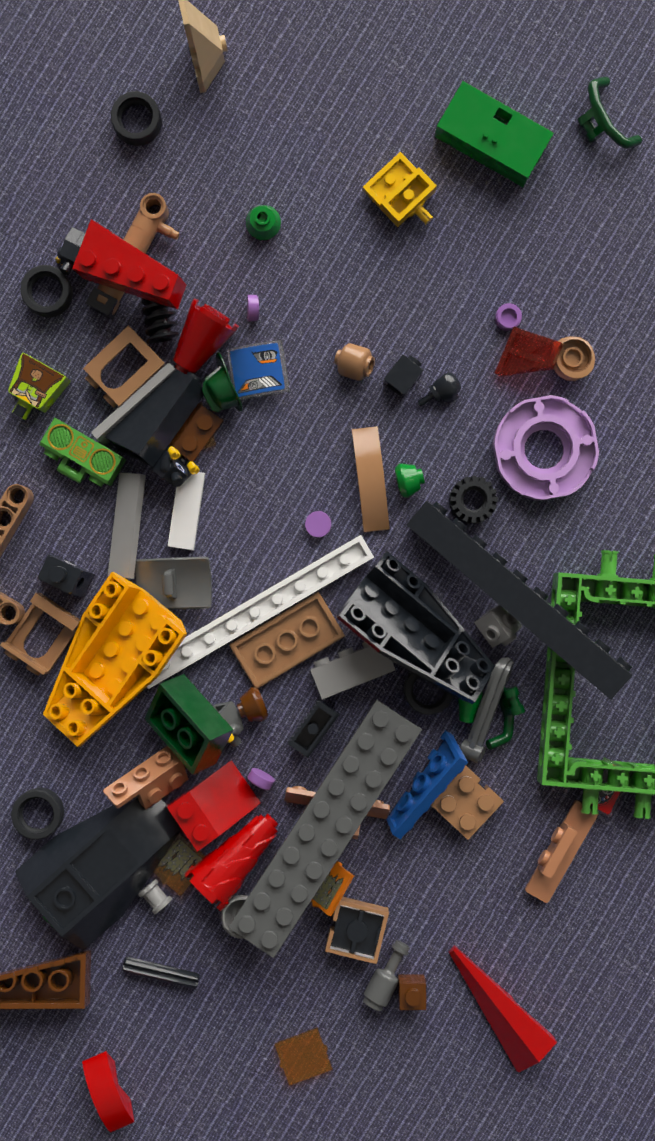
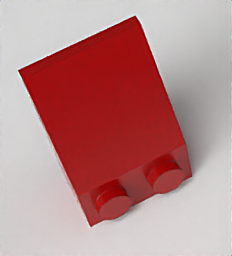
[166,760,261,852]

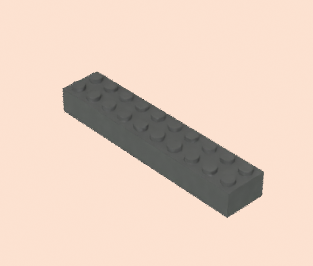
[228,699,422,958]

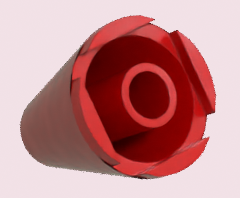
[173,298,239,374]

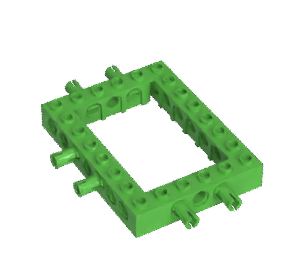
[537,550,655,819]

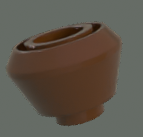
[237,687,268,722]

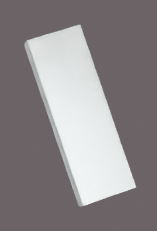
[168,472,205,550]

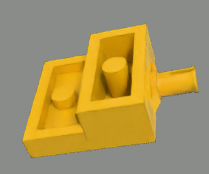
[362,152,437,227]

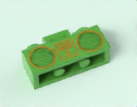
[39,418,126,487]

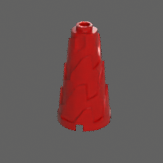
[184,813,279,912]

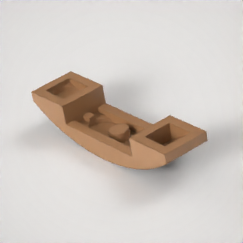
[352,426,390,532]

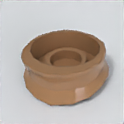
[551,337,595,381]

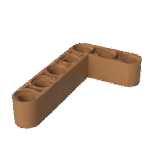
[0,484,34,625]

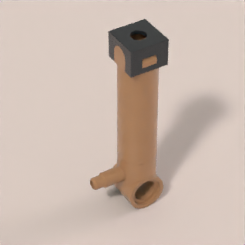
[86,193,180,321]

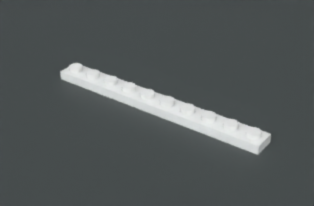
[147,535,374,689]

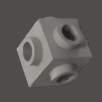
[474,604,523,648]

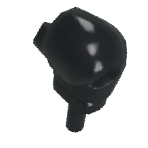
[418,372,461,406]

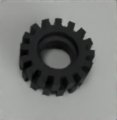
[449,476,498,524]

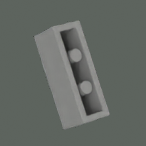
[310,642,395,699]

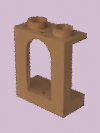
[83,325,166,408]
[0,593,80,676]

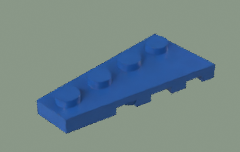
[386,730,468,839]

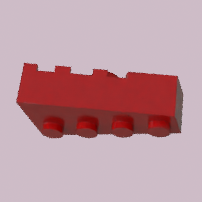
[72,219,187,310]

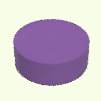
[247,295,259,321]
[495,303,522,331]
[305,511,331,537]
[247,768,275,790]

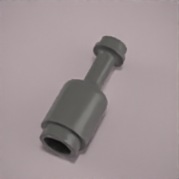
[363,940,410,1011]

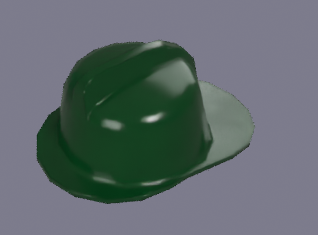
[203,352,242,412]

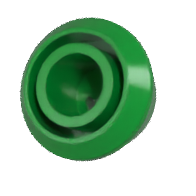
[246,205,281,240]
[395,463,425,498]

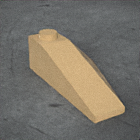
[178,0,228,93]

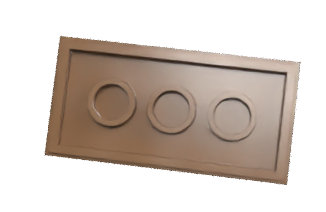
[230,592,345,689]

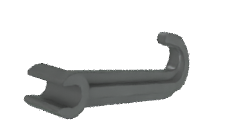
[460,657,514,763]

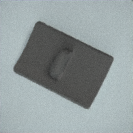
[135,557,212,610]

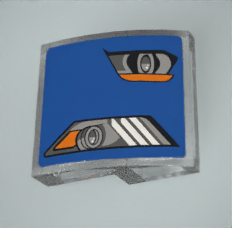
[227,340,290,401]

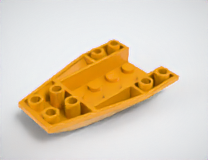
[43,572,187,747]

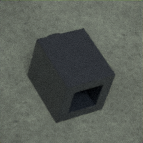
[383,354,423,399]

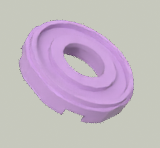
[493,395,599,501]

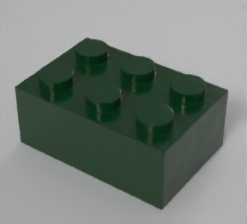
[144,674,234,775]

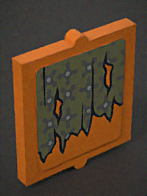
[311,861,354,916]

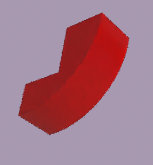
[82,1051,134,1133]

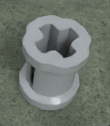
[138,879,172,915]

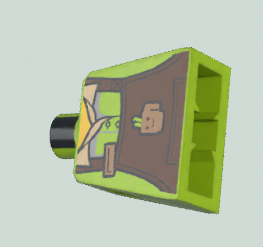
[8,352,71,420]

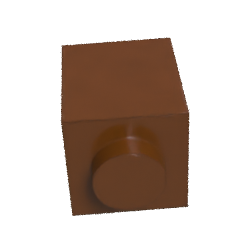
[398,974,426,1010]

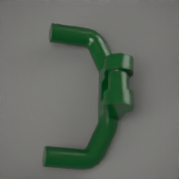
[577,76,642,149]
[486,678,525,750]

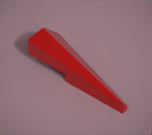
[449,945,557,1072]

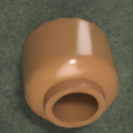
[334,343,375,381]

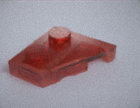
[495,327,563,377]

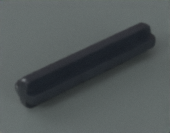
[122,957,200,989]

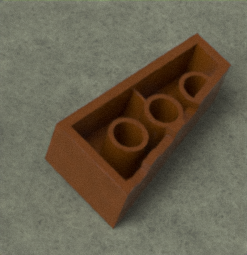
[0,950,91,1009]

